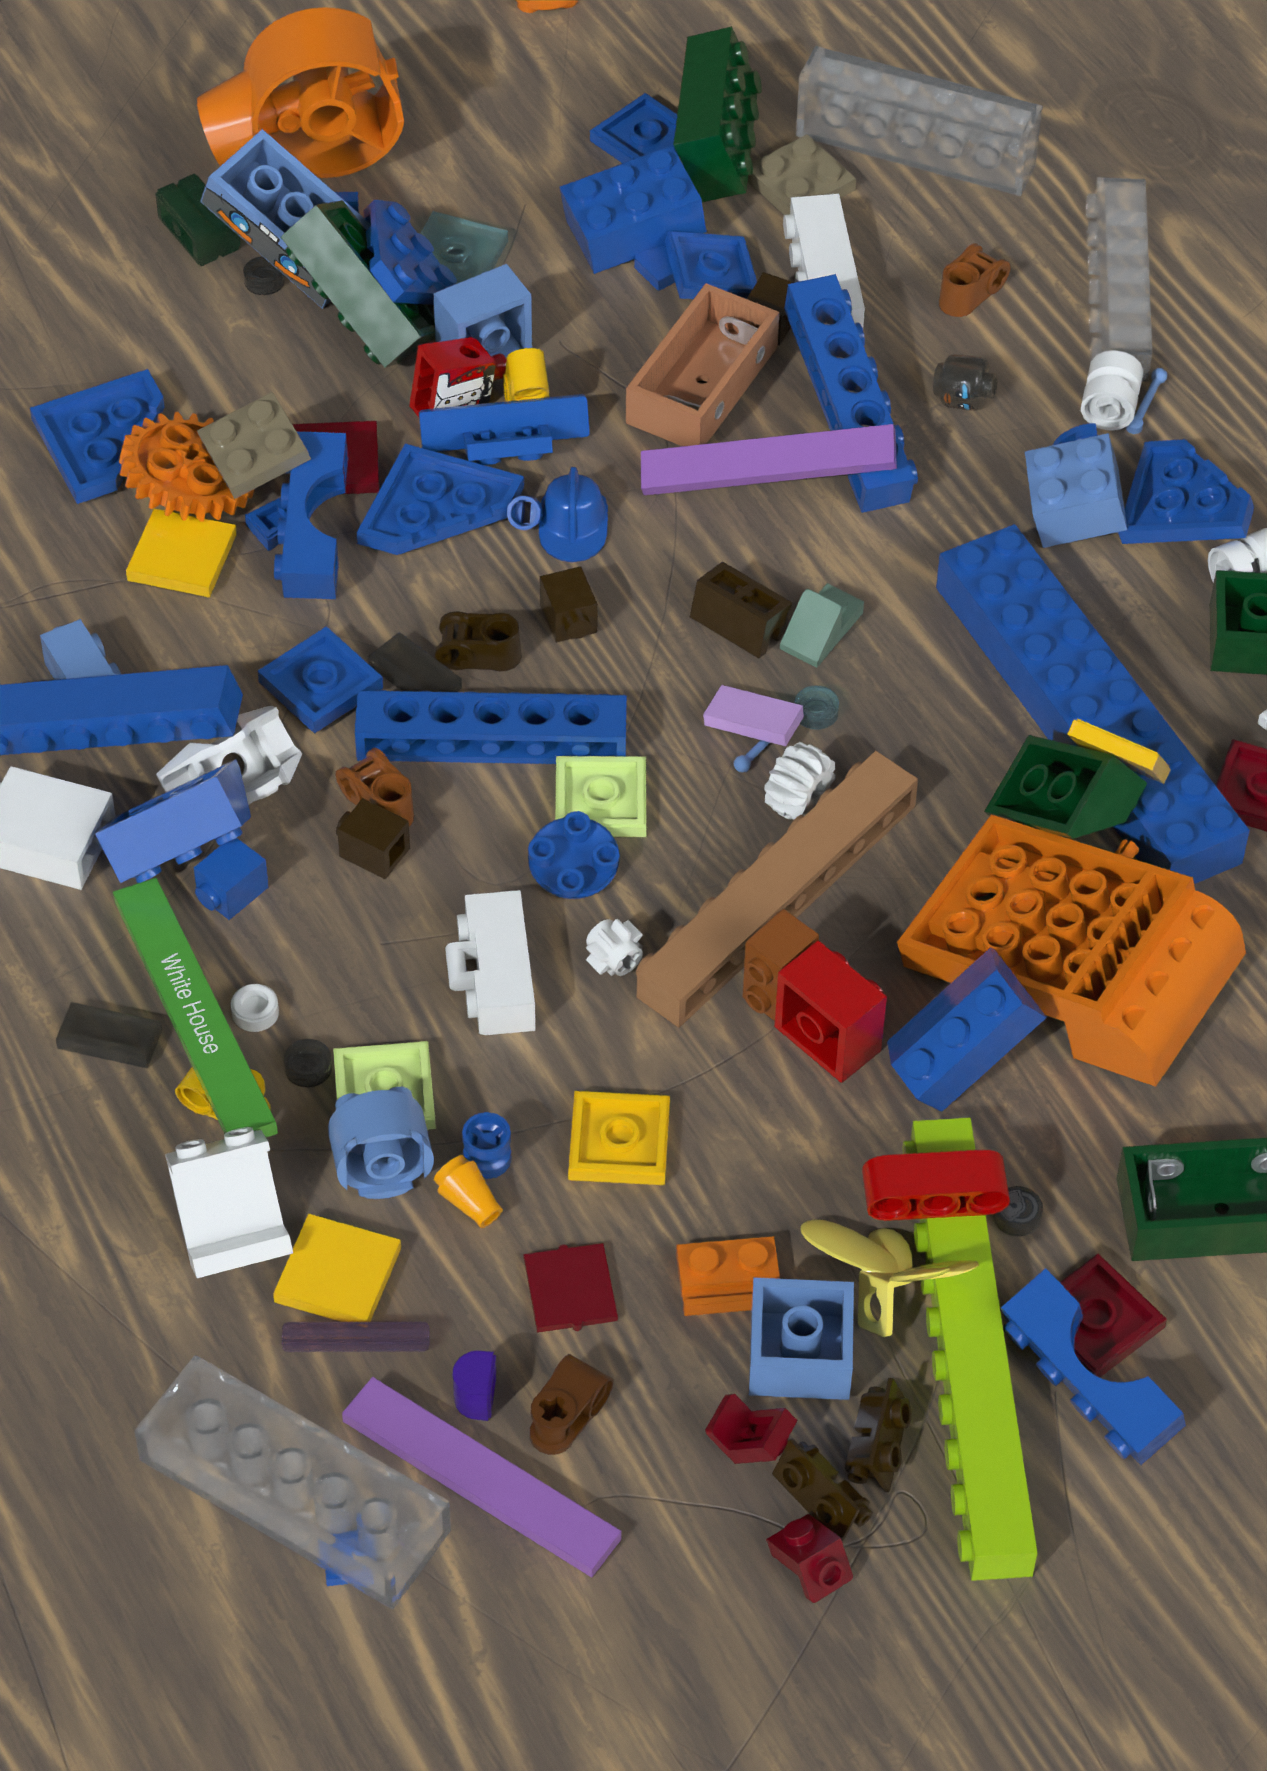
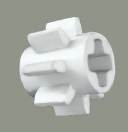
[586,919,643,976]

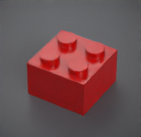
[774,940,887,1083]

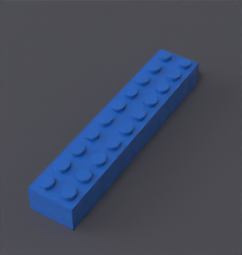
[936,524,1250,884]

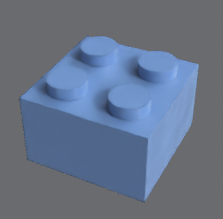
[434,264,532,359]
[1025,433,1127,548]
[749,1278,854,1400]

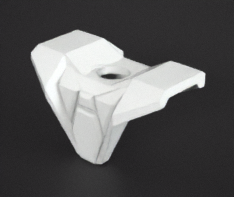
[156,706,302,805]

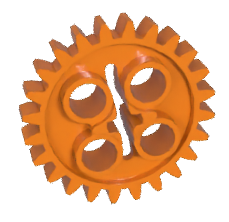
[119,412,255,522]

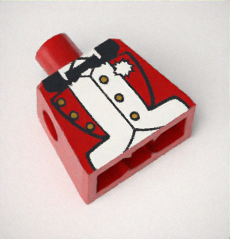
[409,337,507,417]

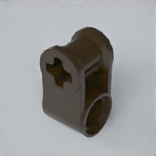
[435,611,522,672]

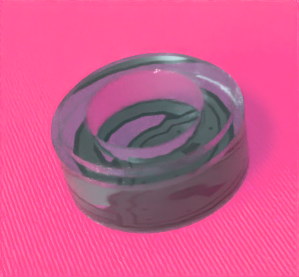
[795,686,839,730]

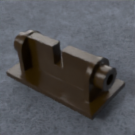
[845,1378,912,1492]
[772,1438,873,1543]

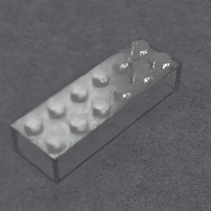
[796,46,1043,196]
[134,1355,451,1610]

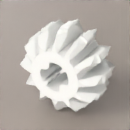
[764,742,835,820]

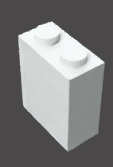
[0,766,116,890]

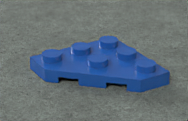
[363,200,457,305]
[30,369,165,504]
[1118,439,1254,544]
[357,444,524,555]

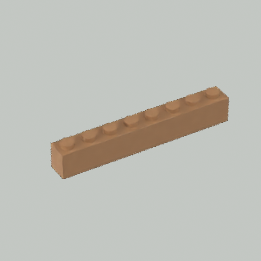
[636,751,918,1028]

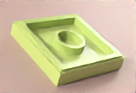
[555,756,646,837]
[333,1041,436,1130]

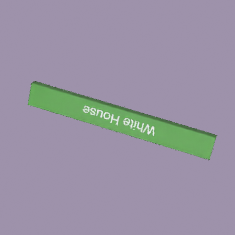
[113,878,278,1137]

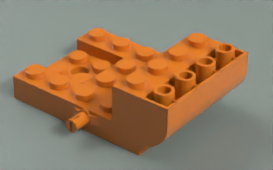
[897,814,1246,1087]

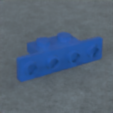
[419,394,590,465]

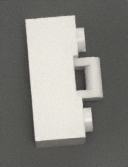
[445,890,535,1035]

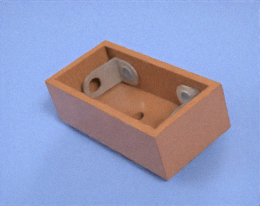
[626,283,779,446]

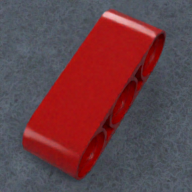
[862,1150,1010,1221]

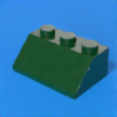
[984,735,1147,839]

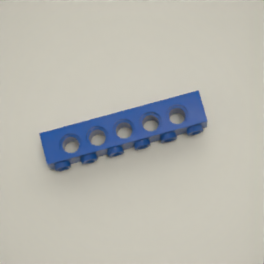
[784,274,918,513]
[355,690,627,764]

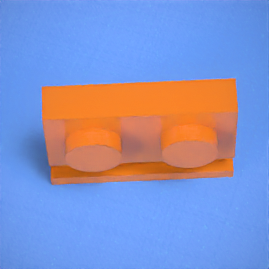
[676,1236,780,1316]

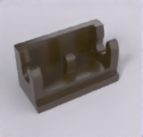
[690,561,792,659]

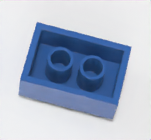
[559,145,707,274]

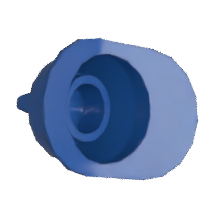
[539,467,608,563]

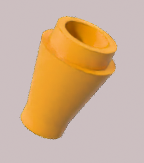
[434,1155,503,1228]

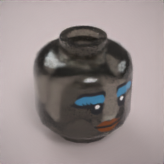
[933,354,998,411]

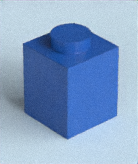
[194,837,269,920]

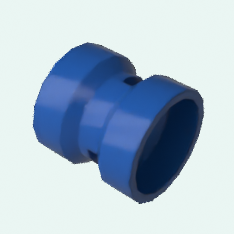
[462,1112,512,1179]

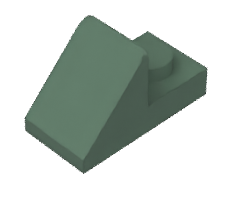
[780,583,864,668]

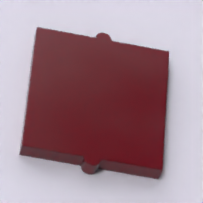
[523,1243,618,1333]

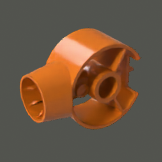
[197,7,404,178]

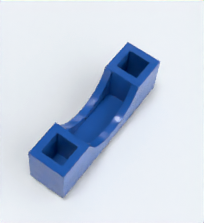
[274,431,348,599]
[1001,1268,1186,1466]

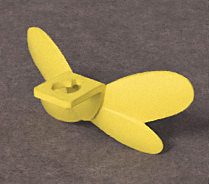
[800,1220,979,1337]

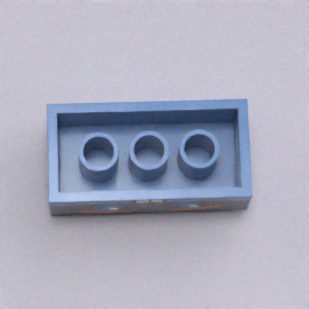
[200,129,371,309]

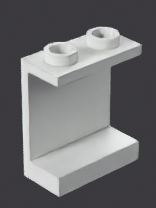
[165,1127,293,1278]

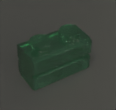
[155,173,240,266]

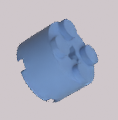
[328,1087,434,1199]

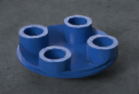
[528,811,620,899]

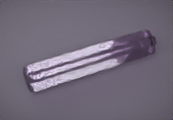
[282,1322,430,1352]

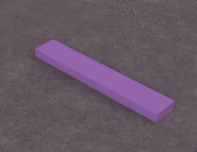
[641,424,897,495]
[342,1377,621,1578]

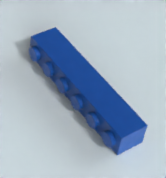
[0,665,243,756]

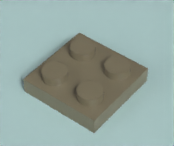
[748,134,856,215]
[197,392,311,499]

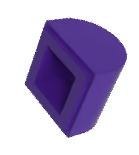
[453,1351,497,1421]

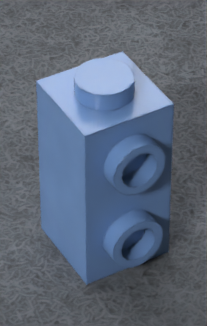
[40,619,121,680]

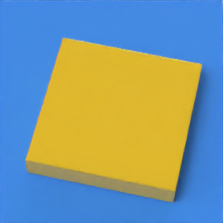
[126,508,237,598]
[1067,719,1171,784]
[568,1091,670,1185]
[273,1213,401,1329]

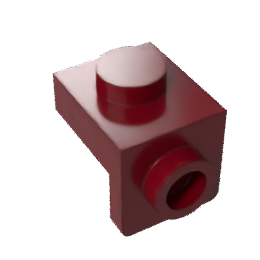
[705,1394,798,1464]
[766,1514,853,1603]

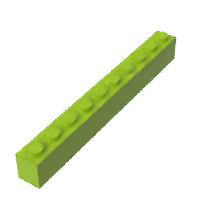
[903,1118,1037,1581]

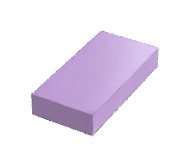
[703,685,804,746]

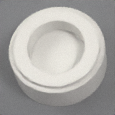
[231,984,279,1032]

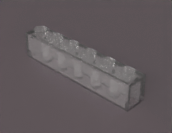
[1086,177,1152,382]

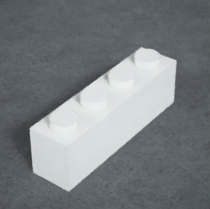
[783,194,865,328]

